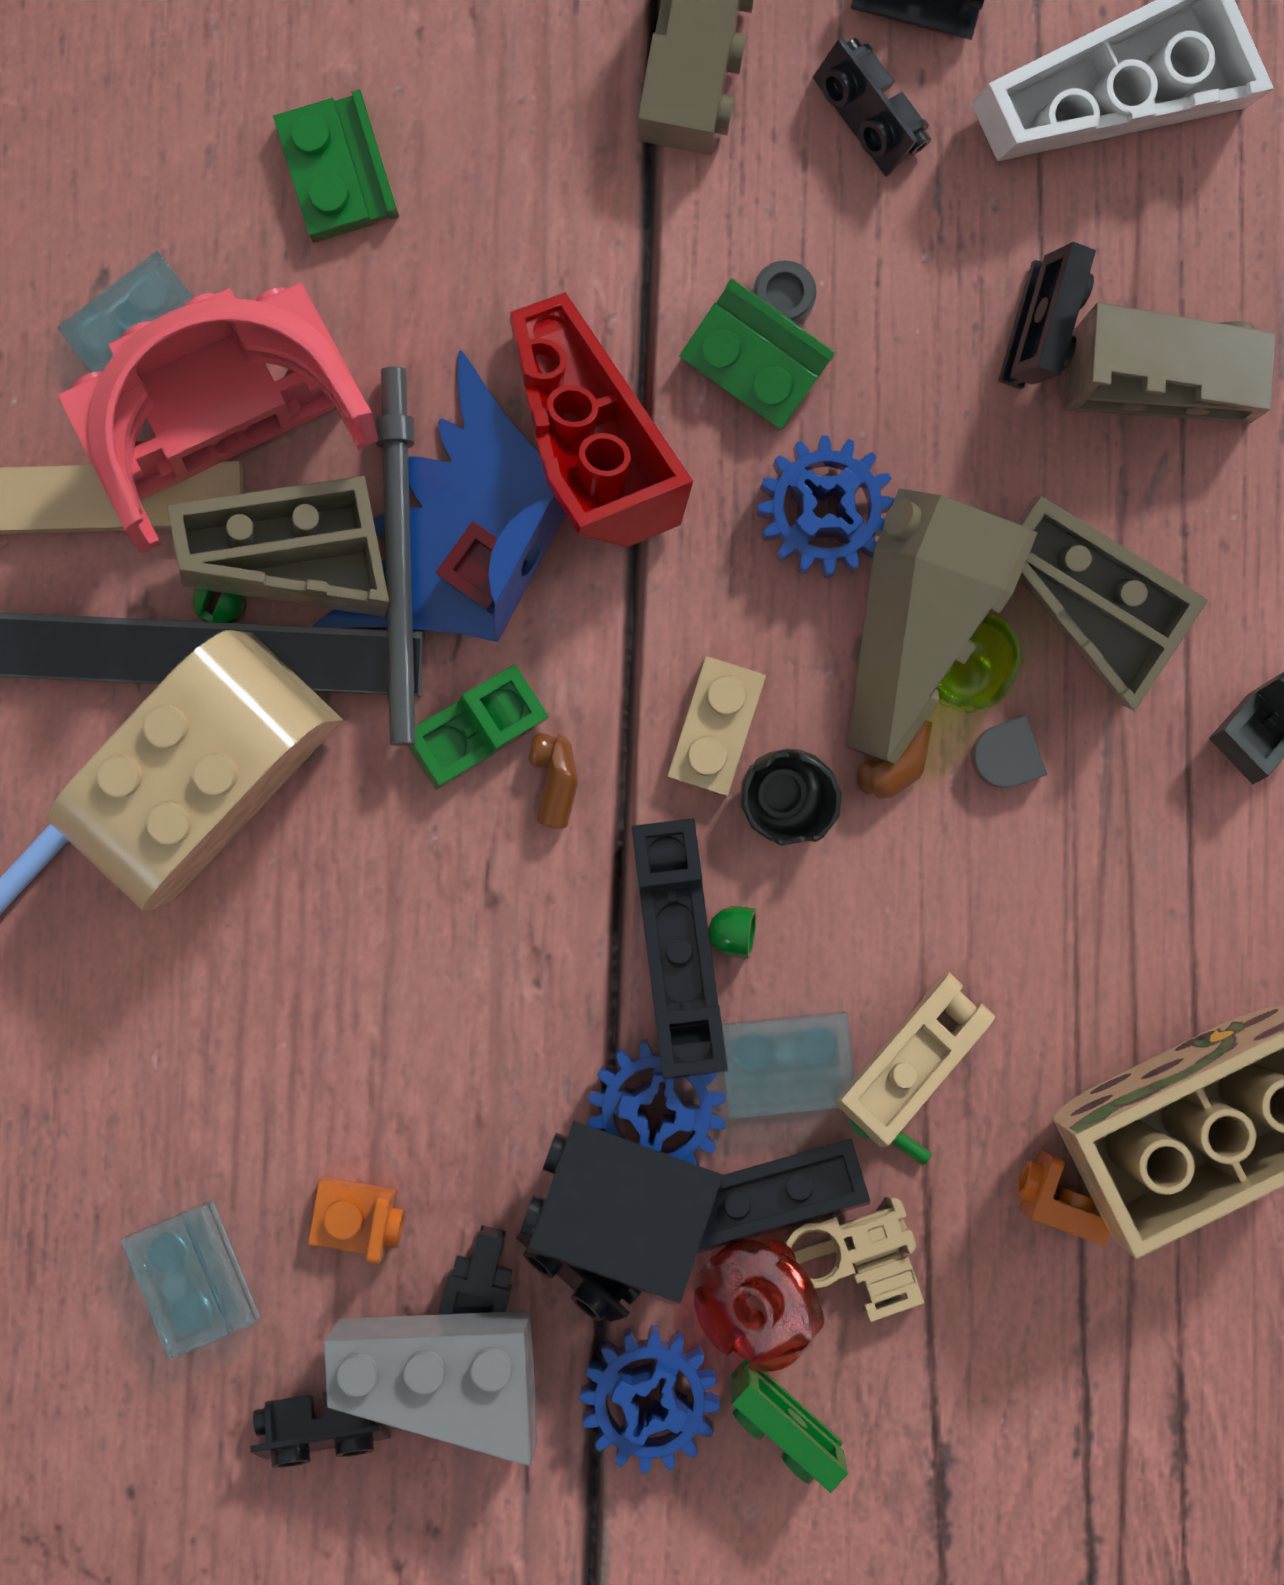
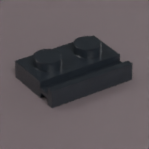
[998,241,1096,389]

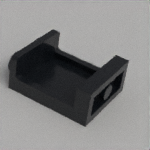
[520,1121,723,1305]

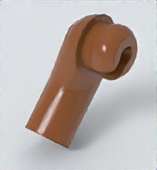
[857,721,933,799]
[529,733,578,829]

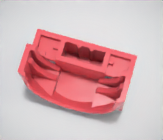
[58,282,379,554]

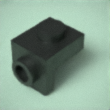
[1209,672,1284,784]

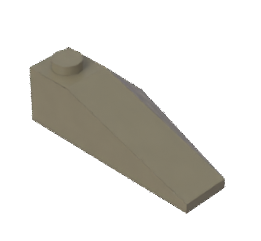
[847,488,1038,764]

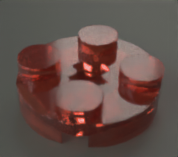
[694,1239,825,1372]

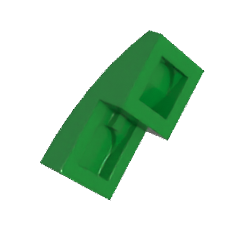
[408,664,549,790]

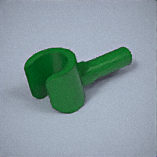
[850,1119,931,1165]

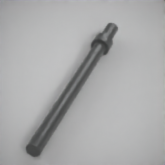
[376,366,416,746]

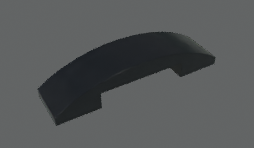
[631,818,728,1080]

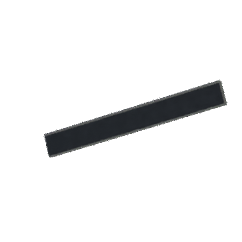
[0,612,425,697]

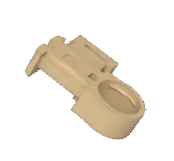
[780,1197,924,1322]

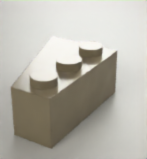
[638,0,754,155]
[1064,302,1276,423]
[167,475,389,617]
[1017,496,1208,711]

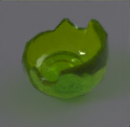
[937,613,1023,713]

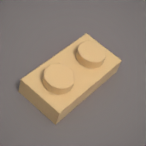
[667,656,766,796]

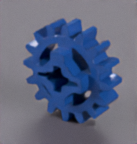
[756,436,895,578]
[588,1039,726,1165]
[580,1325,720,1473]

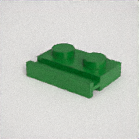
[273,89,399,243]
[679,278,837,430]
[731,1356,848,1493]

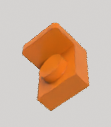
[1016,1150,1109,1246]
[308,1177,405,1264]

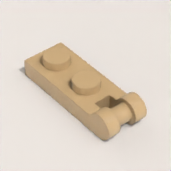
[834,972,995,1147]

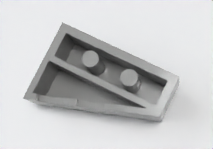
[324,1311,538,1467]

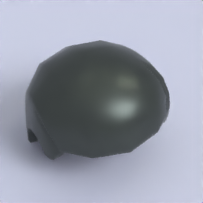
[740,748,842,846]

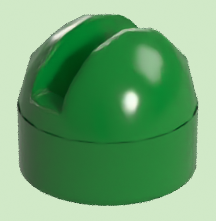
[192,588,247,623]
[709,906,756,959]

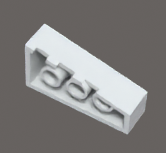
[971,0,1274,161]

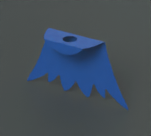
[312,350,566,642]

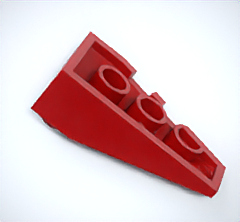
[510,292,693,547]

